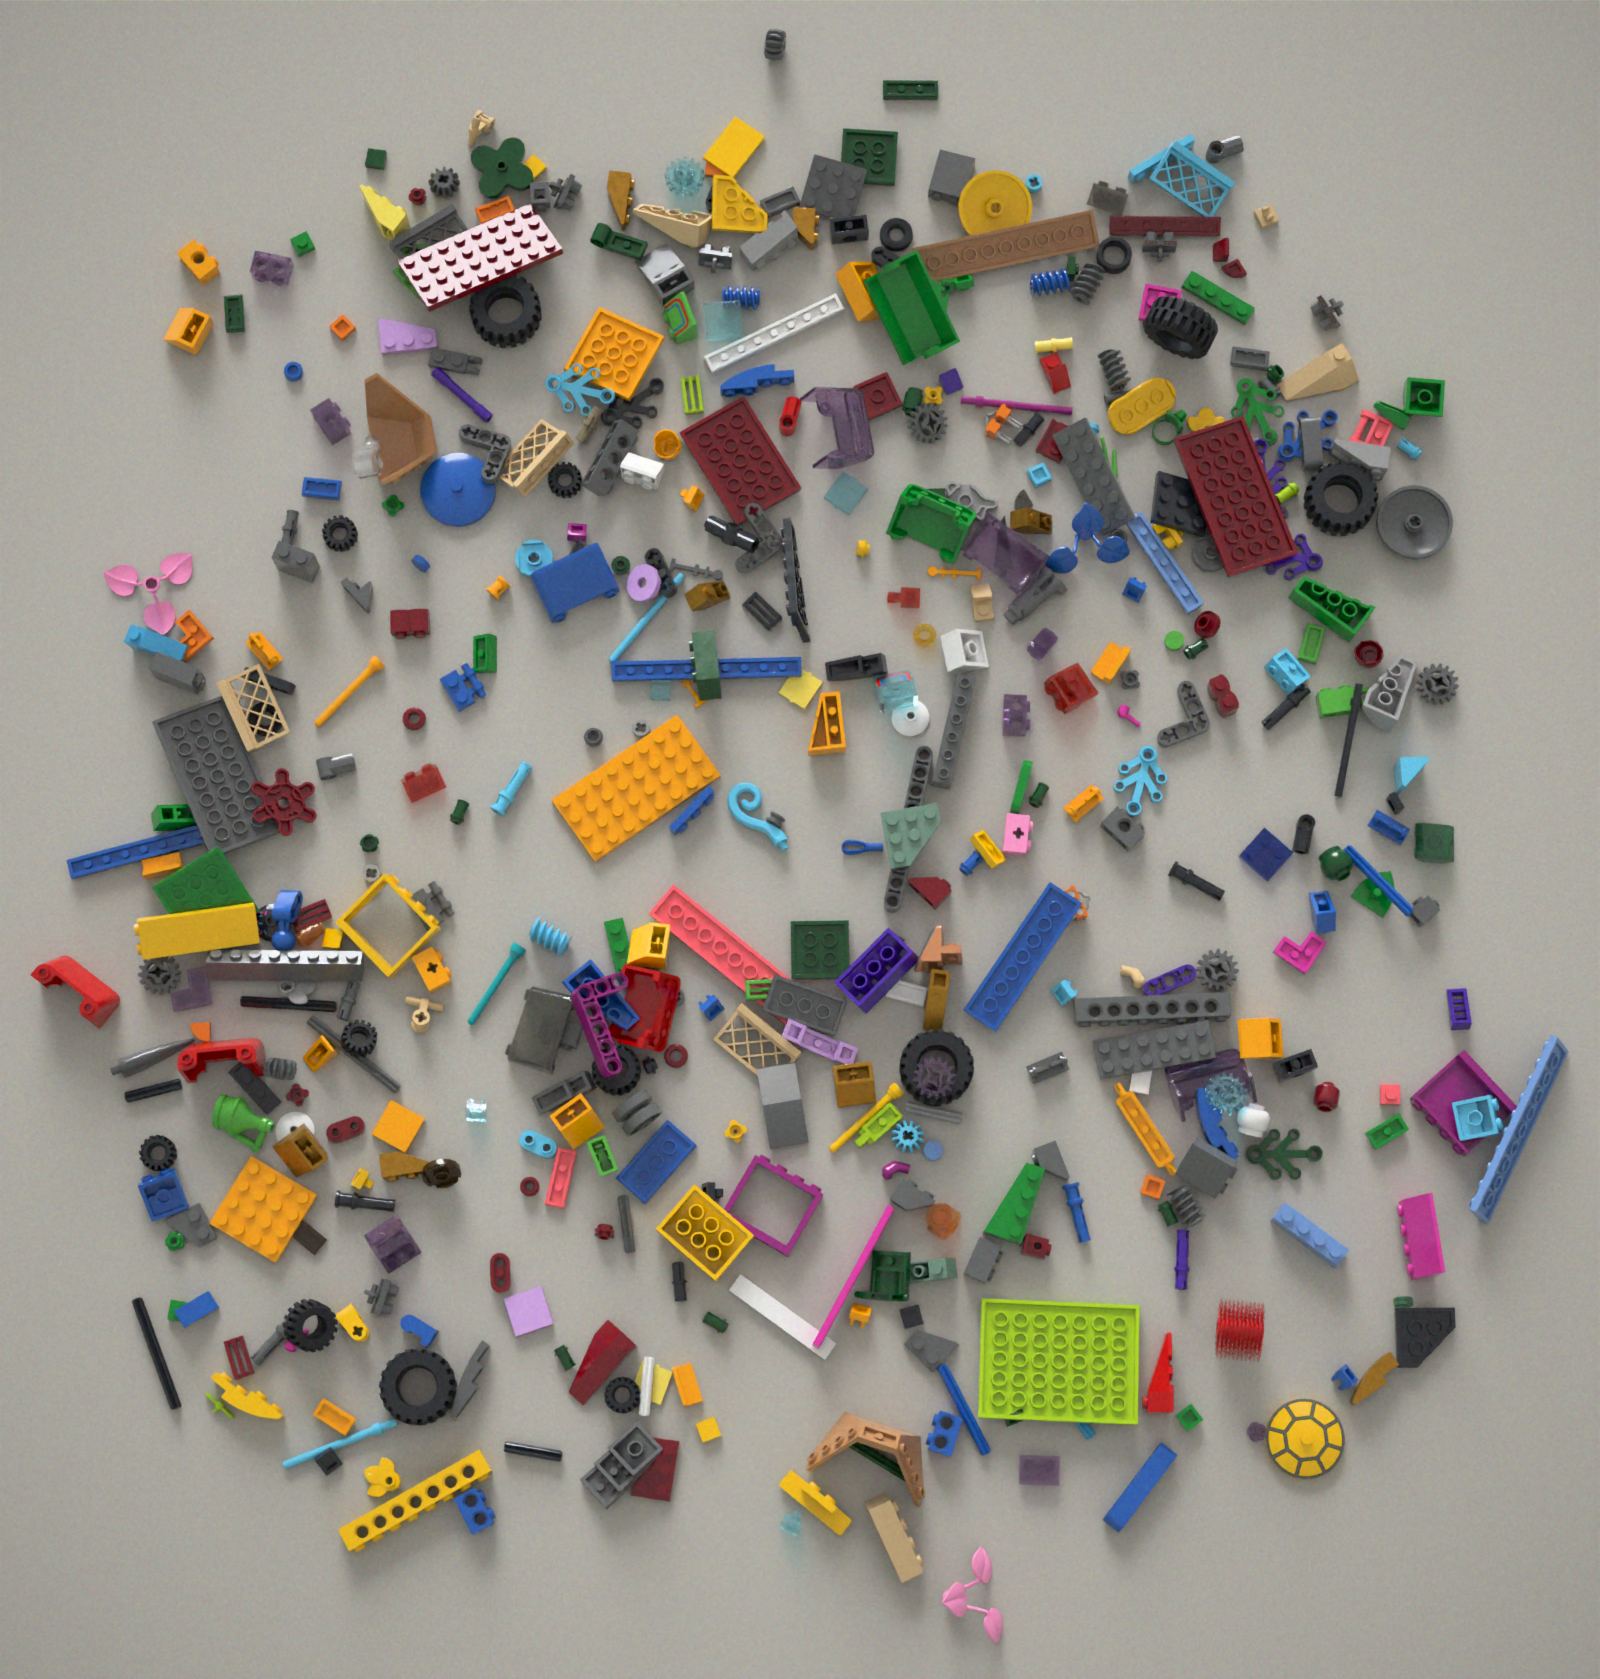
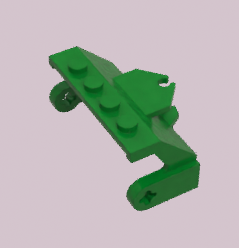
[863,250,960,365]

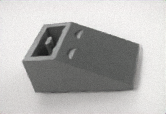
[635,243,695,307]

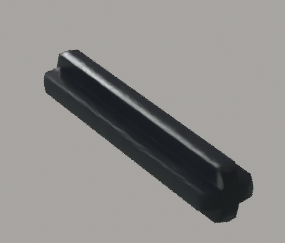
[124,1079,182,1103]
[504,1442,563,1462]

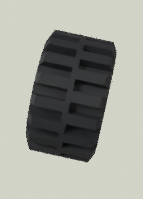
[591,1044,641,1096]
[283,1299,338,1352]

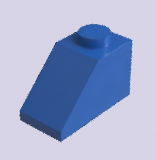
[1309,891,1336,933]

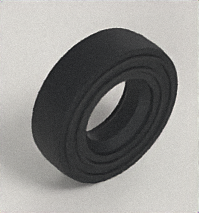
[880,218,913,252]
[248,702,282,736]

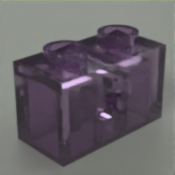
[310,398,351,445]

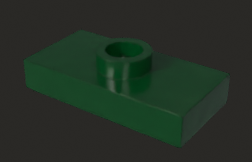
[224,294,245,333]

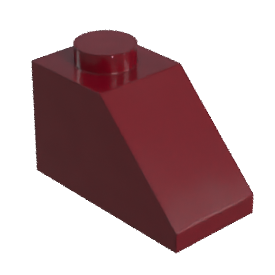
[907,877,952,910]

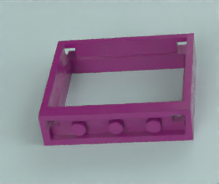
[724,1155,823,1257]

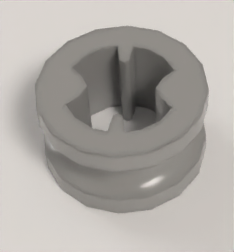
[632,719,650,737]
[363,865,381,884]

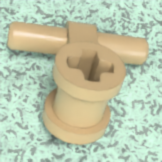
[468,110,496,146]
[405,996,444,1033]

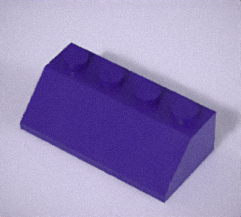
[834,927,918,1014]

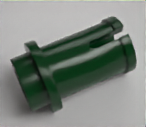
[1183,638,1209,660]
[1029,782,1049,808]
[449,799,469,825]
[1158,1201,1179,1227]
[702,1311,729,1333]
[554,1345,576,1371]

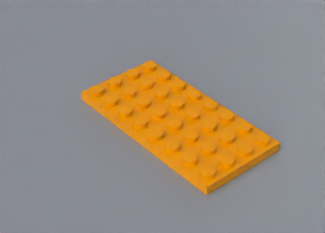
[552,715,721,863]

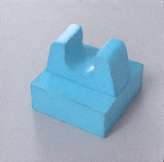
[1051,980,1078,1006]

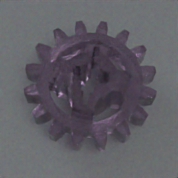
[913,1056,956,1100]

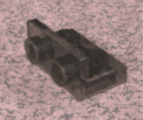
[1087,180,1129,216]

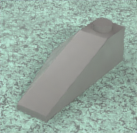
[1362,655,1417,732]

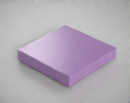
[504,1286,553,1337]

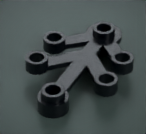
[601,378,664,429]

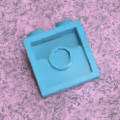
[1452,1095,1503,1141]

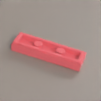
[545,1147,577,1209]

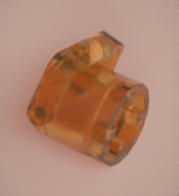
[926,1203,961,1240]

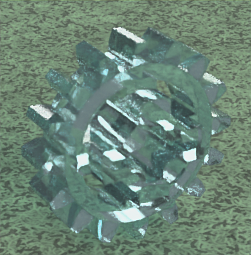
[665,156,705,197]
[1205,1072,1248,1115]

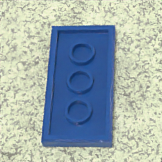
[616,1119,697,1204]

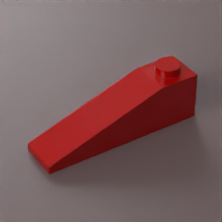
[1142,1333,1174,1414]

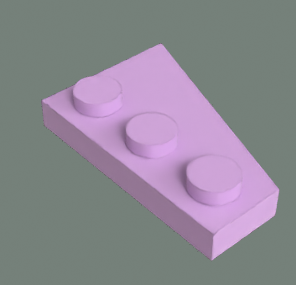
[378,318,438,355]

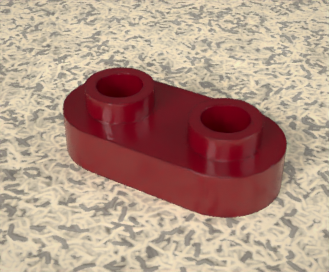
[326,1116,365,1143]
[490,1253,511,1293]

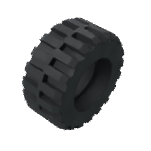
[469,275,542,348]
[1143,296,1218,359]
[1303,461,1378,536]
[899,1029,974,1106]
[379,1348,457,1426]

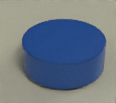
[284,362,303,382]
[411,555,430,573]

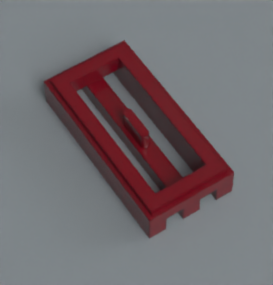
[293,899,332,932]
[224,1335,255,1380]

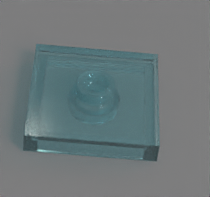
[703,300,743,341]

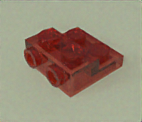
[1044,662,1098,714]

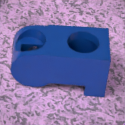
[400,1315,439,1348]

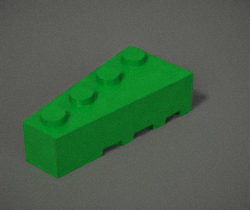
[1288,576,1376,643]
[983,1163,1045,1246]

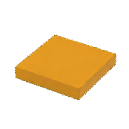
[372,1100,425,1153]

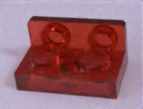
[401,763,446,803]

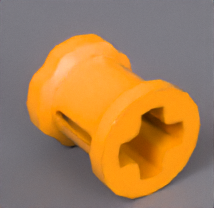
[486,575,511,601]

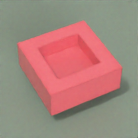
[1380,1084,1400,1105]

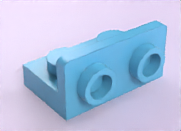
[1264,648,1311,695]

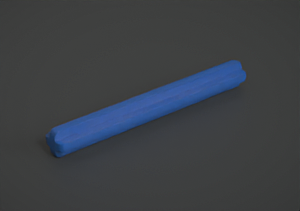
[1343,845,1414,917]
[937,1364,991,1456]

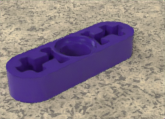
[1143,964,1196,996]

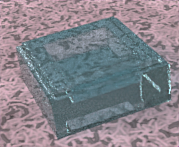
[650,680,670,701]

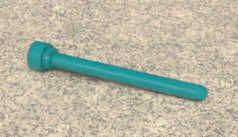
[468,942,527,1025]

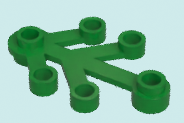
[1231,378,1285,445]

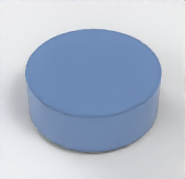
[923,1140,943,1161]

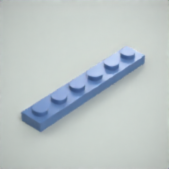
[1126,512,1204,615]

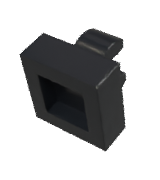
[702,1182,723,1201]

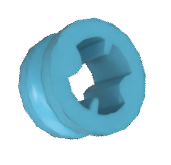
[1025,174,1042,193]

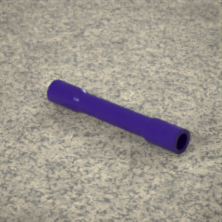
[431,367,493,423]

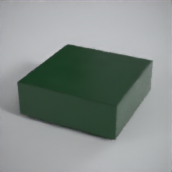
[365,148,387,170]

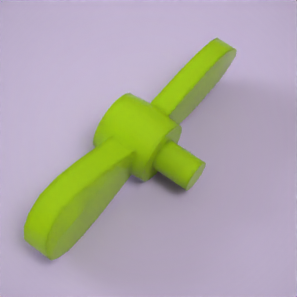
[205,1392,235,1419]

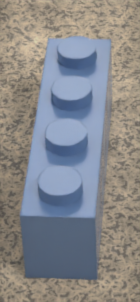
[1271,1202,1349,1268]

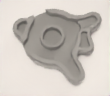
[946,482,998,533]

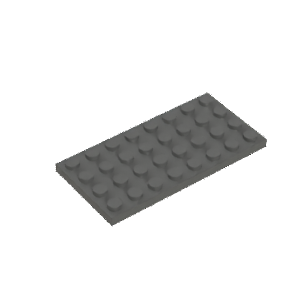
[152,696,279,854]

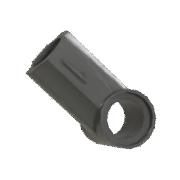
[1206,136,1244,163]
[316,754,356,780]

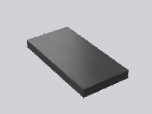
[762,974,847,1037]

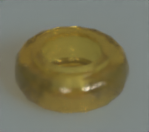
[913,623,936,647]

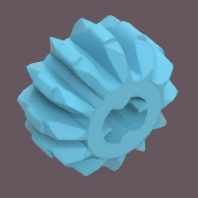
[892,1120,924,1153]

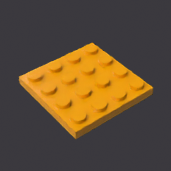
[564,307,665,401]
[209,1156,318,1263]

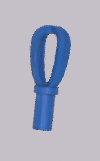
[841,840,883,855]

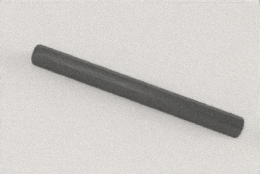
[307,1016,401,1093]

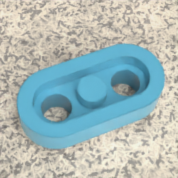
[520,1130,557,1159]

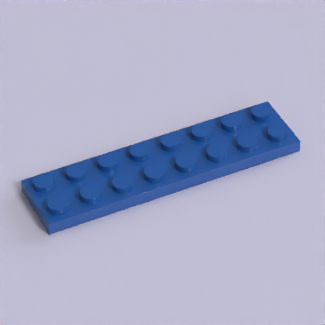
[964,882,1082,1032]

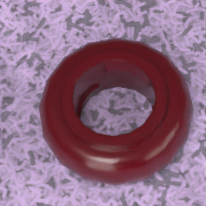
[402,707,426,730]
[664,1044,688,1068]

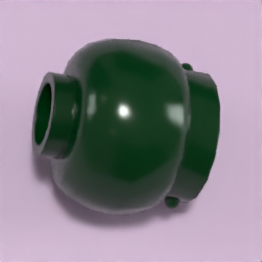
[1318,846,1353,881]

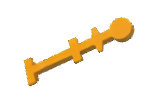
[927,566,981,581]
[681,680,707,708]

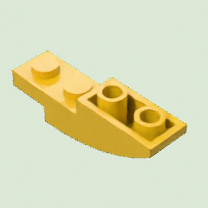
[211,1372,285,1420]

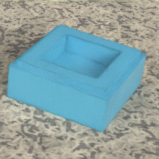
[1027,462,1052,488]

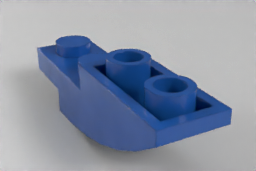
[720,364,794,397]
[1195,1087,1239,1159]

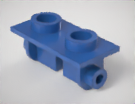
[1367,810,1410,845]

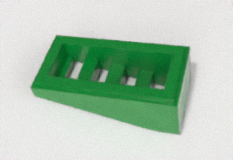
[1373,401,1412,430]

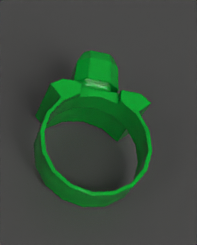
[1152,410,1187,445]

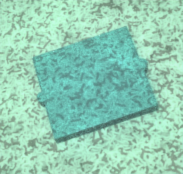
[824,472,868,515]

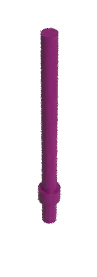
[961,396,1073,415]

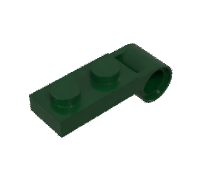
[590,223,648,261]

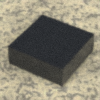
[1386,792,1405,815]
[899,1305,924,1329]
[314,1447,343,1476]

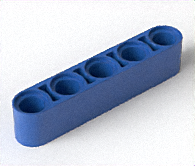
[1103,1442,1177,1533]

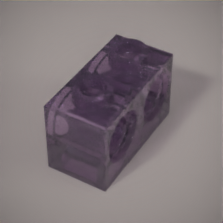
[250,251,294,286]
[1002,694,1030,737]

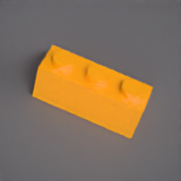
[835,262,880,322]

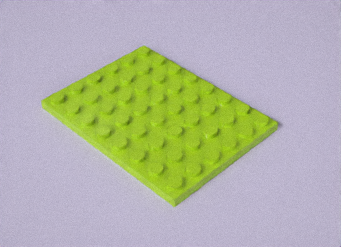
[978,1298,1140,1425]

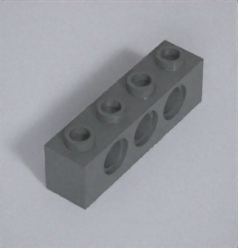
[580,419,639,496]

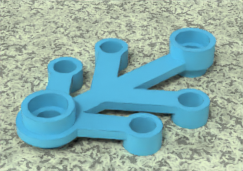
[545,364,615,416]
[1113,746,1167,817]

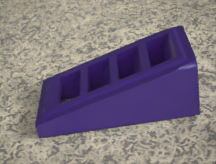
[1447,988,1472,1031]

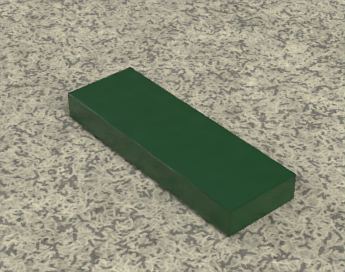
[883,80,938,100]

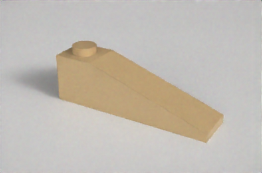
[633,204,712,248]
[1276,343,1359,402]

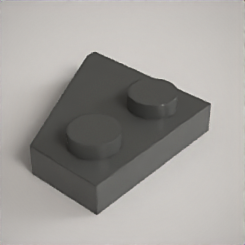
[165,1203,217,1247]
[904,1330,959,1372]

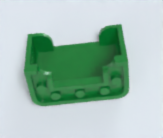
[886,484,976,564]

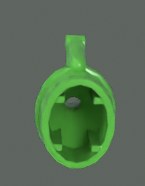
[212,1094,275,1152]

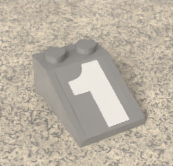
[1329,439,1391,482]

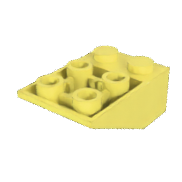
[360,184,410,240]

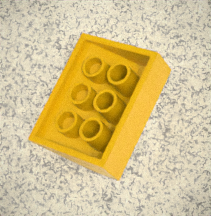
[656,1184,754,1282]

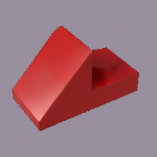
[1040,352,1071,394]

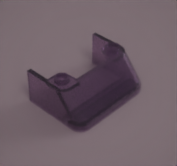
[800,387,874,469]
[1164,1049,1257,1122]

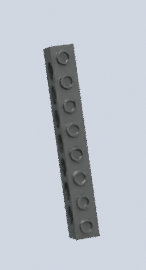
[1073,992,1231,1027]

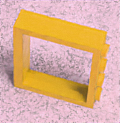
[335,873,441,978]

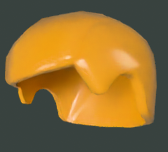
[653,429,682,460]

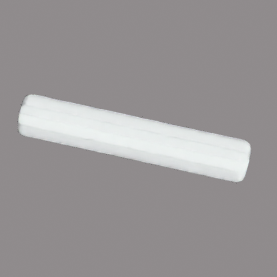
[639,1357,655,1416]

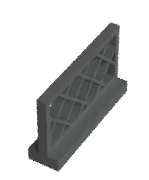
[390,204,468,259]

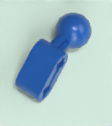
[271,890,303,950]

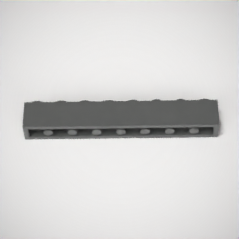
[205,949,365,981]

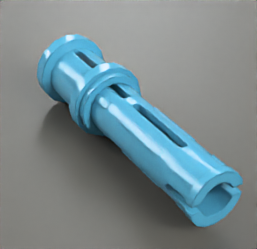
[490,761,532,817]

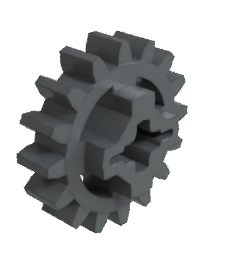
[908,403,948,443]
[1416,663,1459,705]
[1196,949,1239,992]
[138,956,181,995]

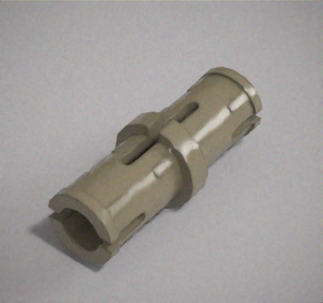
[576,406,604,444]

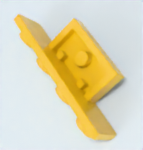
[779,1470,852,1536]

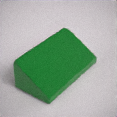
[473,633,497,673]

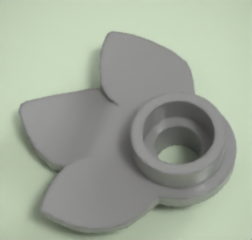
[278,981,317,1004]

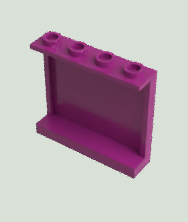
[1410,1050,1517,1156]

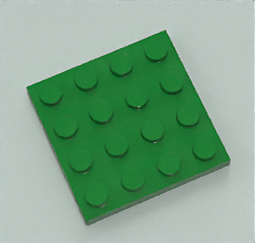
[152,846,260,914]

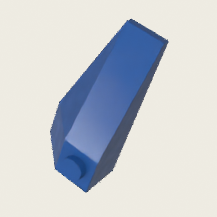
[562,959,640,1031]

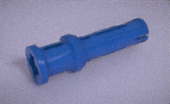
[1062,1182,1091,1243]

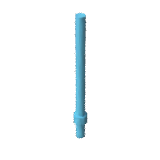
[608,573,685,662]
[283,1418,398,1469]

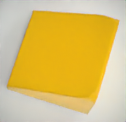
[322,928,345,951]

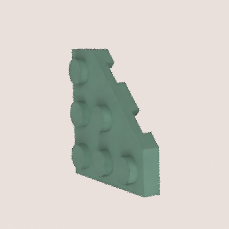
[881,803,941,870]

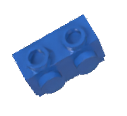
[138,1167,189,1222]

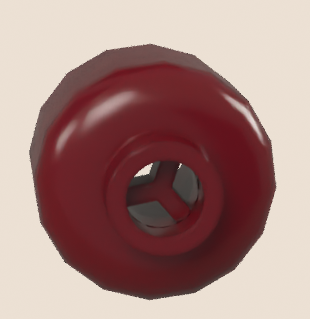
[1313,1082,1340,1112]

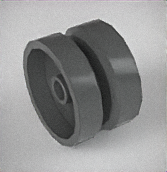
[612,1089,662,1137]

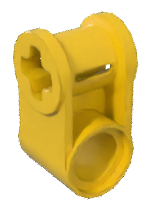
[335,1304,369,1342]

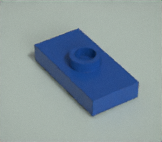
[301,477,342,501]

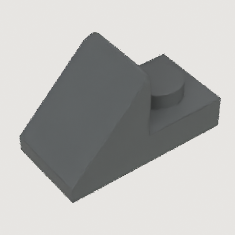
[341,577,373,614]

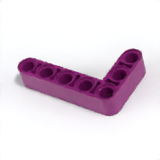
[571,972,628,1078]

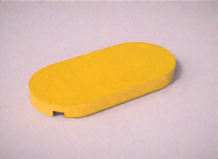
[1108,378,1176,434]

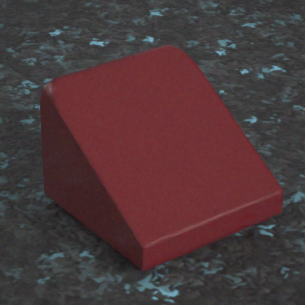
[1213,238,1229,262]

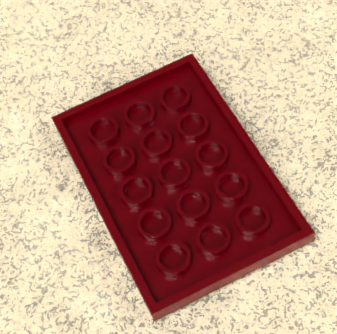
[679,396,801,525]

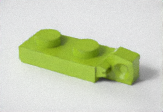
[854,1102,903,1149]

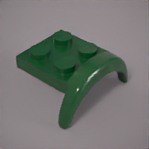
[854,1250,911,1302]

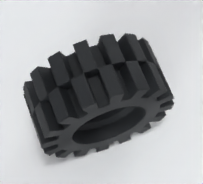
[548,462,582,498]
[322,515,358,552]
[341,1019,378,1058]
[139,1135,177,1171]
[604,1377,641,1413]

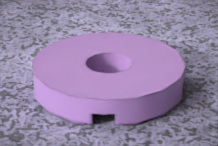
[627,564,661,602]

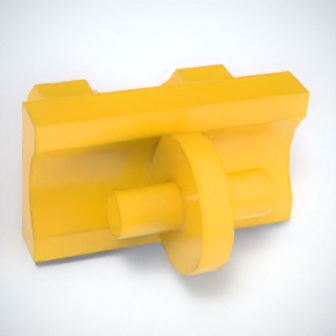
[1152,524,1185,550]

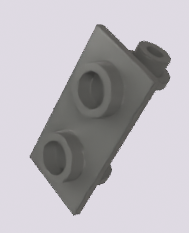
[1026,1052,1070,1084]

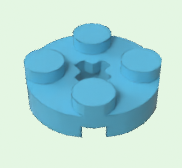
[515,540,553,577]

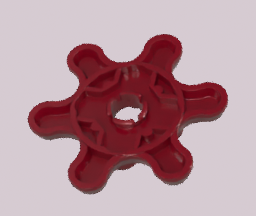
[251,768,317,836]

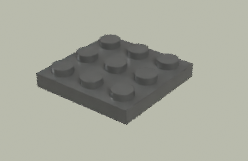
[799,154,868,218]

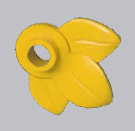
[1187,407,1225,432]
[364,1457,401,1497]

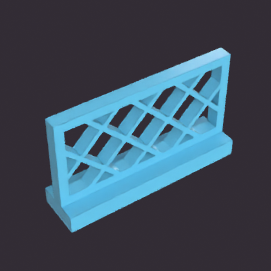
[1149,141,1235,217]

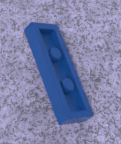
[669,786,714,836]

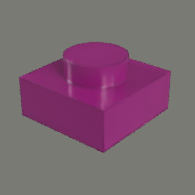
[567,523,587,542]

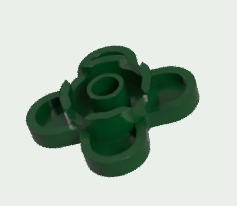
[471,137,534,199]

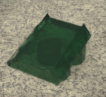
[1413,823,1454,864]

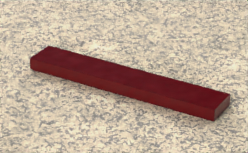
[1109,216,1221,236]

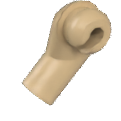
[1120,965,1145,989]

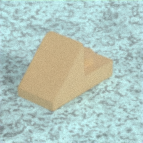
[970,583,994,622]

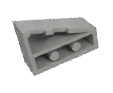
[739,210,798,271]

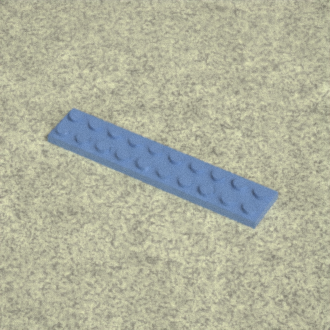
[1469,1035,1569,1224]

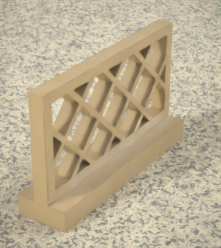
[492,419,574,498]
[216,664,291,753]
[713,1003,803,1076]

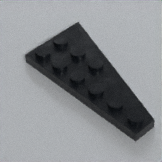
[780,518,811,643]

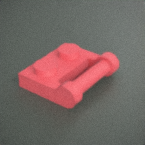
[1349,410,1394,446]

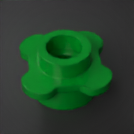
[382,495,404,517]

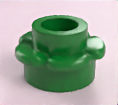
[165,1232,184,1251]

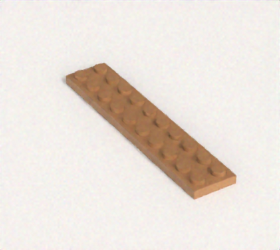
[912,210,1100,281]

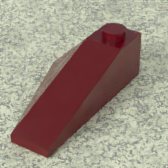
[569,1320,637,1405]

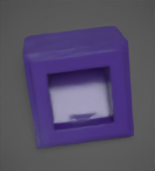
[939,368,964,395]

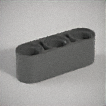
[1299,417,1323,471]

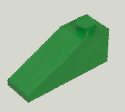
[151,804,196,831]

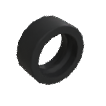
[1096,236,1132,274]

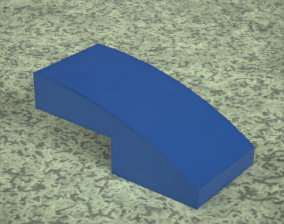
[174,1291,219,1328]

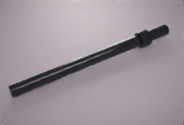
[1334,683,1363,797]

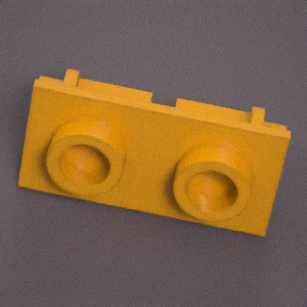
[245,631,283,671]
[1063,784,1104,823]

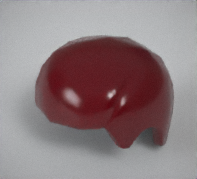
[1354,640,1384,668]

